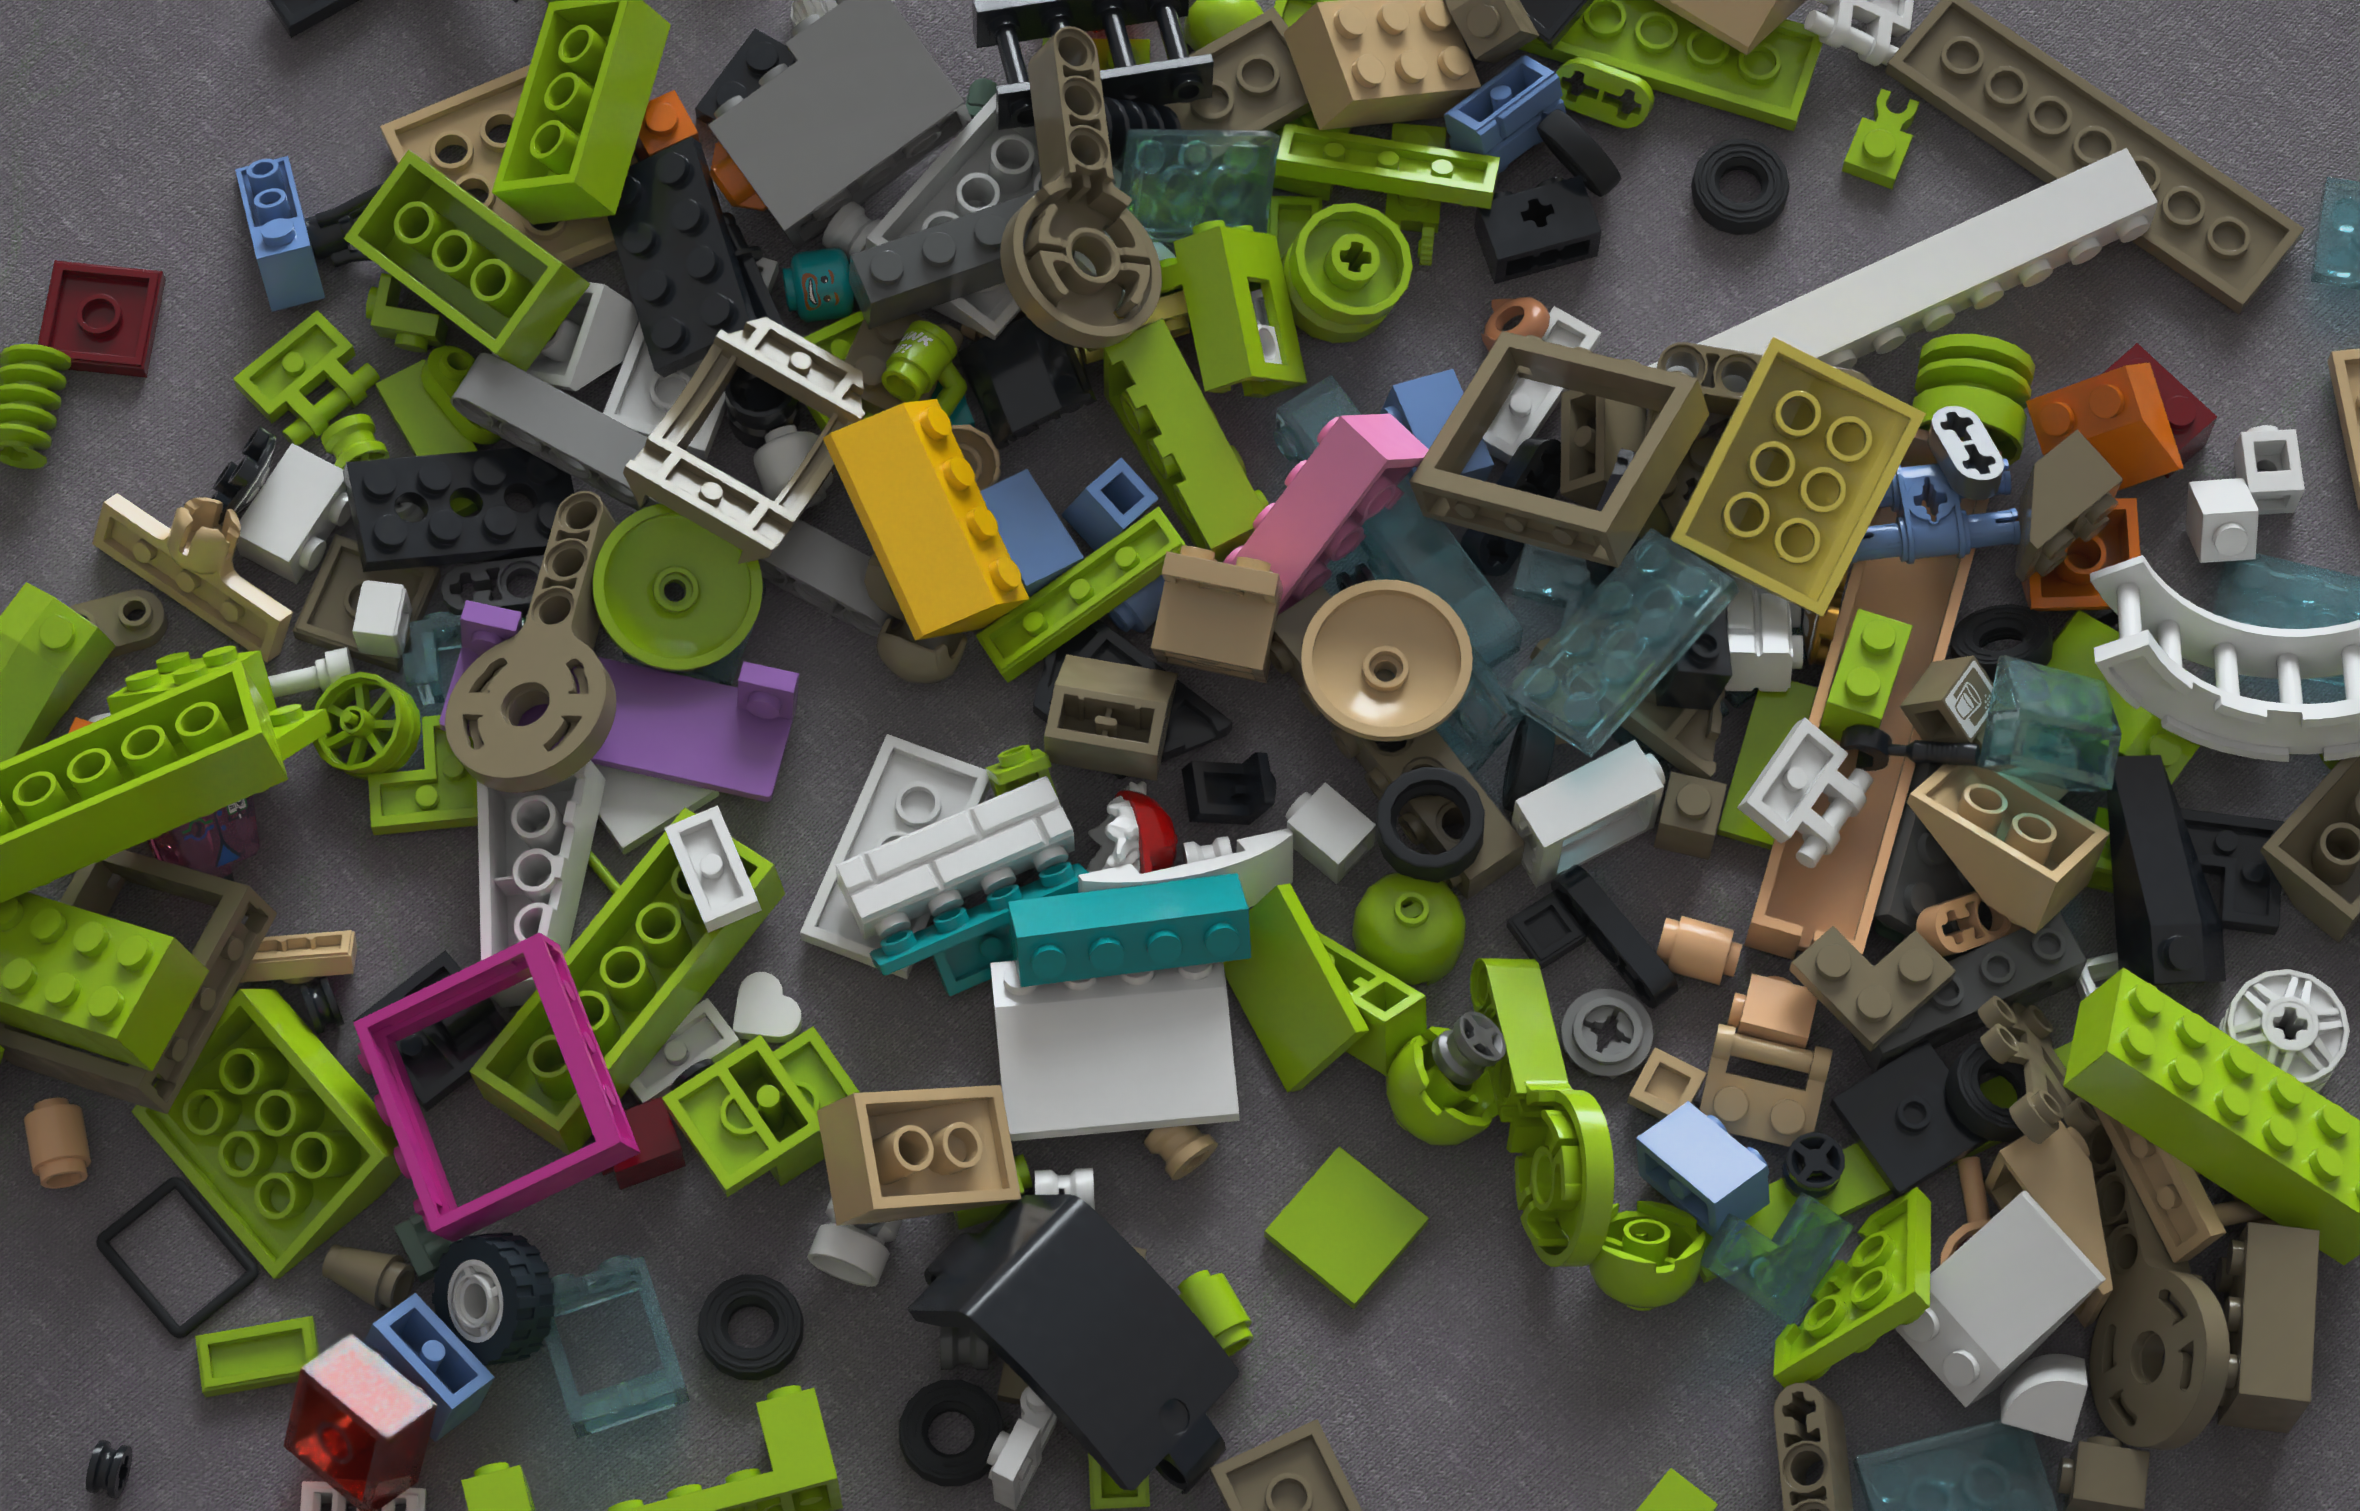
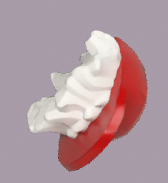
[1086,781,1178,874]

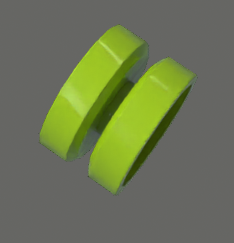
[1281,203,1413,343]

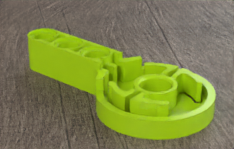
[1470,958,1614,1267]

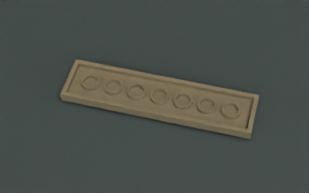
[1885,0,2305,314]

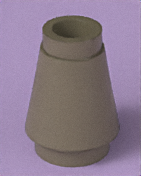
[322,1244,415,1311]

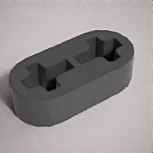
[1927,406,2005,500]

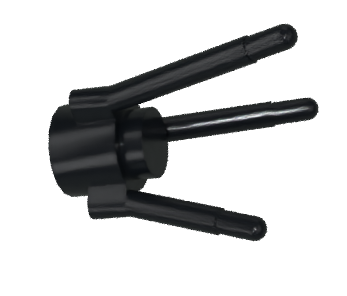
[305,183,384,267]

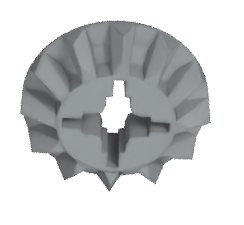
[1561,989,1653,1080]

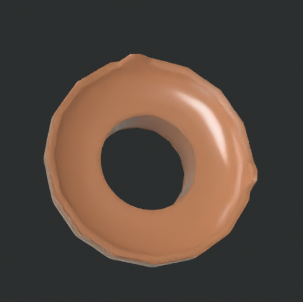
[1481,297,1550,352]

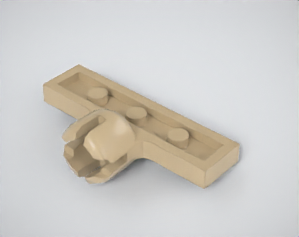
[92,493,293,663]

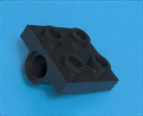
[354,950,508,1112]

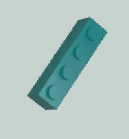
[1008,873,1251,987]

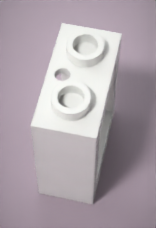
[1511,740,1666,888]

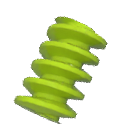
[0,344,71,469]

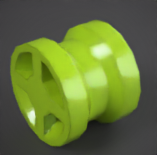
[321,414,390,470]

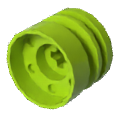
[1912,334,2035,466]

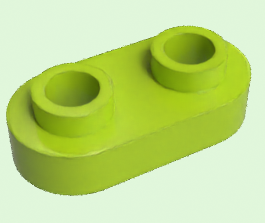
[421,346,502,445]

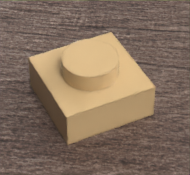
[1627,1047,1707,1120]

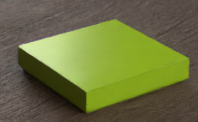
[1264,1146,1429,1309]

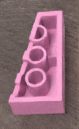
[1223,414,1429,616]

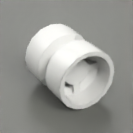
[807,1197,904,1287]

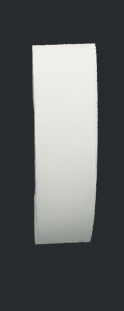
[1078,828,1293,908]

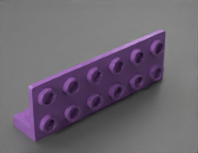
[439,600,799,802]

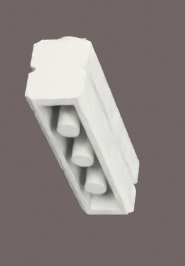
[835,776,1075,940]

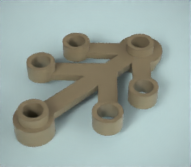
[1978,996,2101,1144]

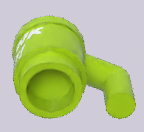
[881,320,967,417]

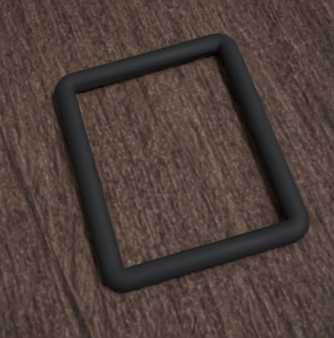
[96,1177,259,1338]

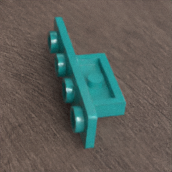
[869,862,1089,996]

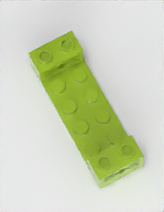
[461,1385,843,1511]

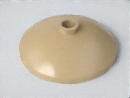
[1301,579,1473,742]

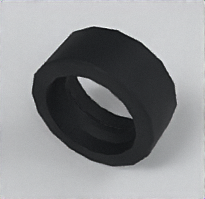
[1376,767,1485,883]

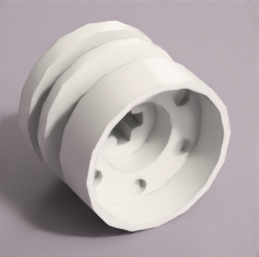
[2217,969,2350,1094]

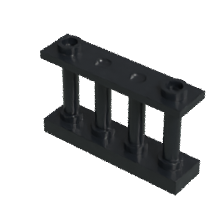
[972,0,1214,130]

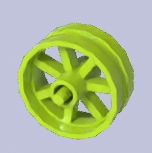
[313,672,421,780]

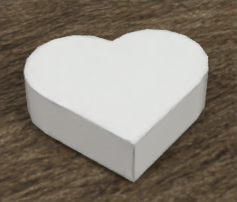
[732,972,802,1043]

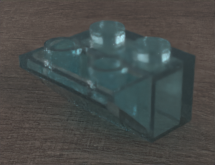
[1978,655,2122,793]

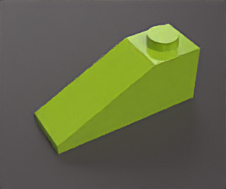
[1316,930,1427,1076]

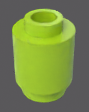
[1177,1270,1254,1357]

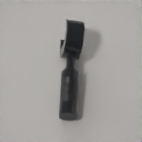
[1840,725,1980,771]

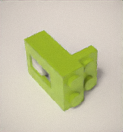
[1160,220,1307,398]

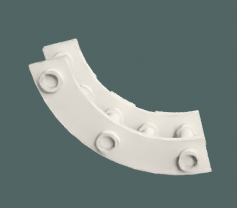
[2090,555,2360,762]

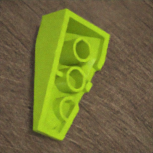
[0,582,116,763]

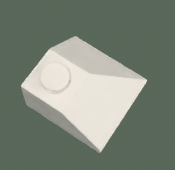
[492,282,638,391]

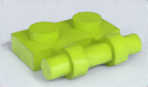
[233,310,380,446]

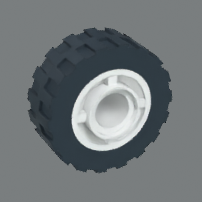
[432,1232,555,1366]

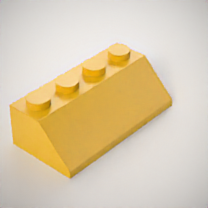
[823,399,1030,641]

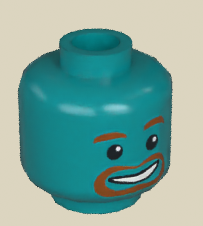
[782,247,855,323]

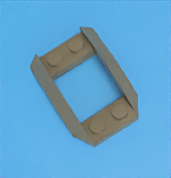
[623,317,866,564]

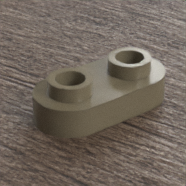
[69,589,168,659]

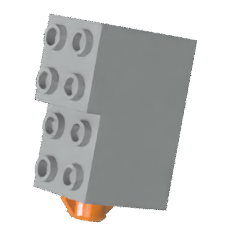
[708,0,972,250]

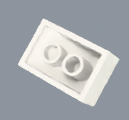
[1895,1190,2106,1408]

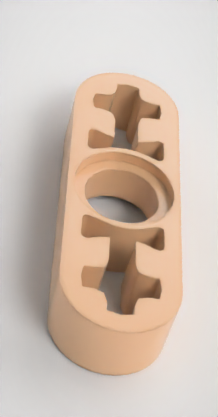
[1916,891,2024,957]

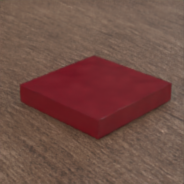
[38,260,166,378]

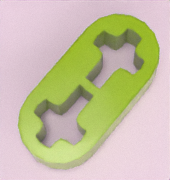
[1555,57,1654,129]

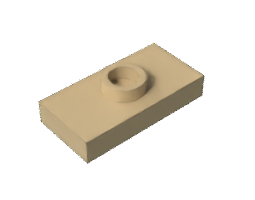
[240,930,357,984]

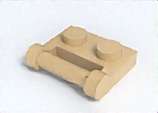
[1699,1024,1833,1147]

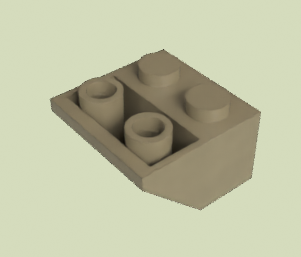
[2015,429,2123,582]
[1044,654,1178,781]

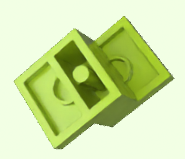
[106,646,332,761]
[662,1026,860,1197]

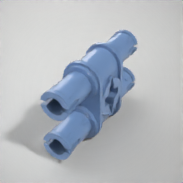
[1851,458,2021,564]

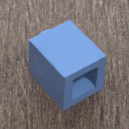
[1061,458,1159,551]

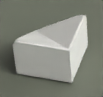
[352,580,412,658]

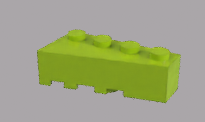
[1104,318,1269,563]

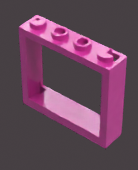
[353,932,640,1242]

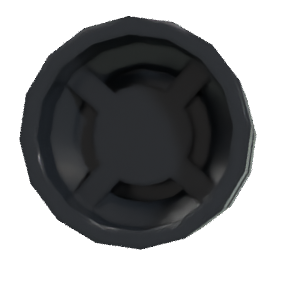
[725,367,800,449]

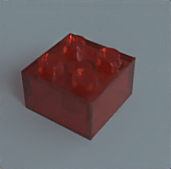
[283,1333,437,1511]

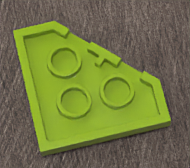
[1773,1187,1931,1388]

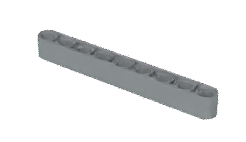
[450,353,896,637]

